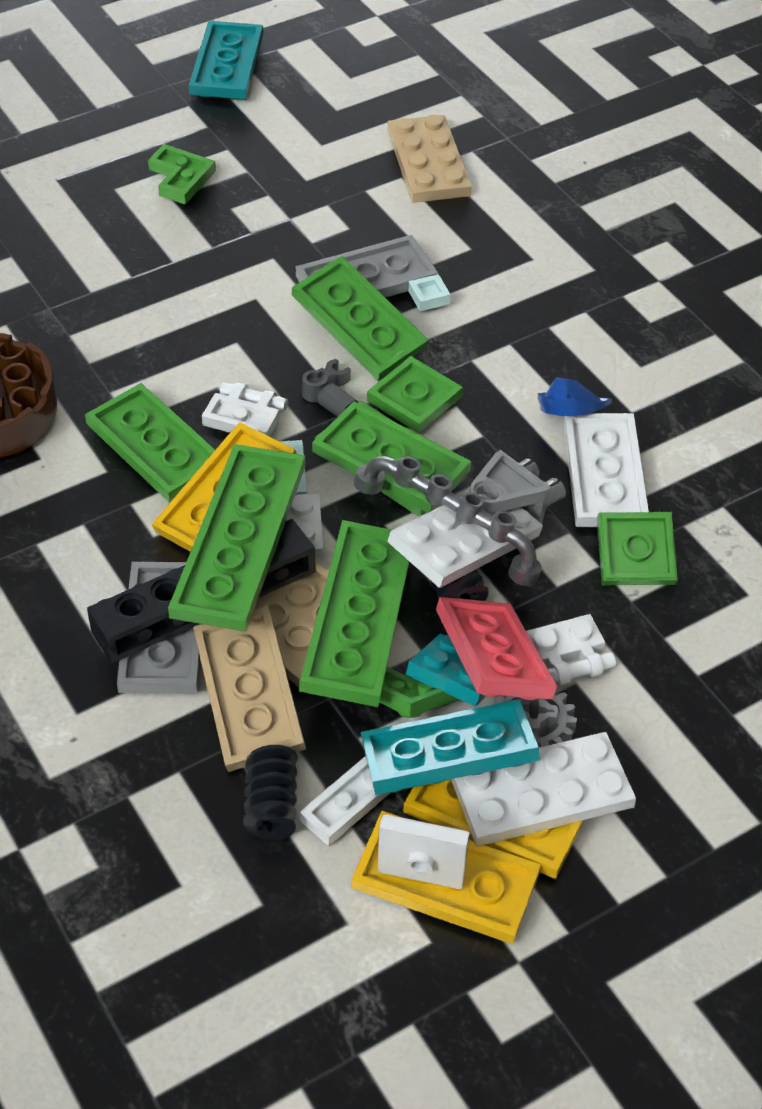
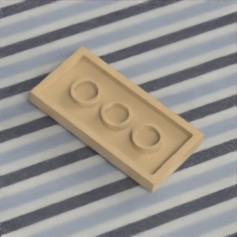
[388,115,472,203]
[193,606,306,772]

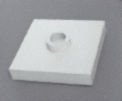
[378,814,470,890]

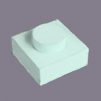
[408,274,451,311]

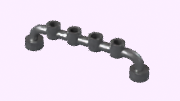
[354,456,542,586]

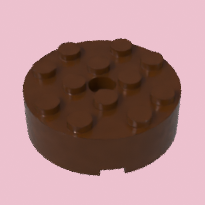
[0,333,57,458]

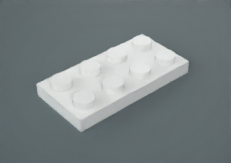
[564,413,649,527]
[387,494,543,588]
[451,732,636,847]

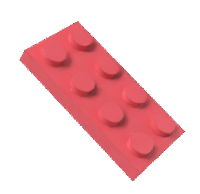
[436,597,557,700]

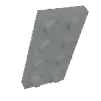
[295,235,438,297]
[117,562,201,694]

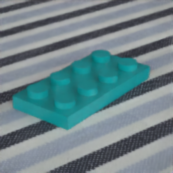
[189,21,263,100]
[361,699,540,795]

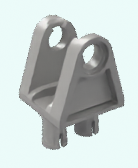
[469,450,566,524]

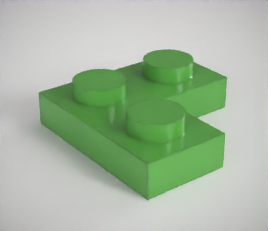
[148,144,216,204]
[379,667,458,718]

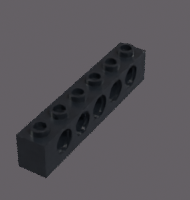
[87,518,316,664]

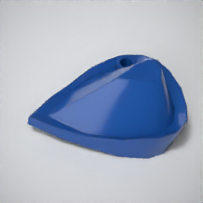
[537,377,612,416]

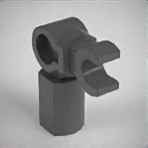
[302,359,359,417]

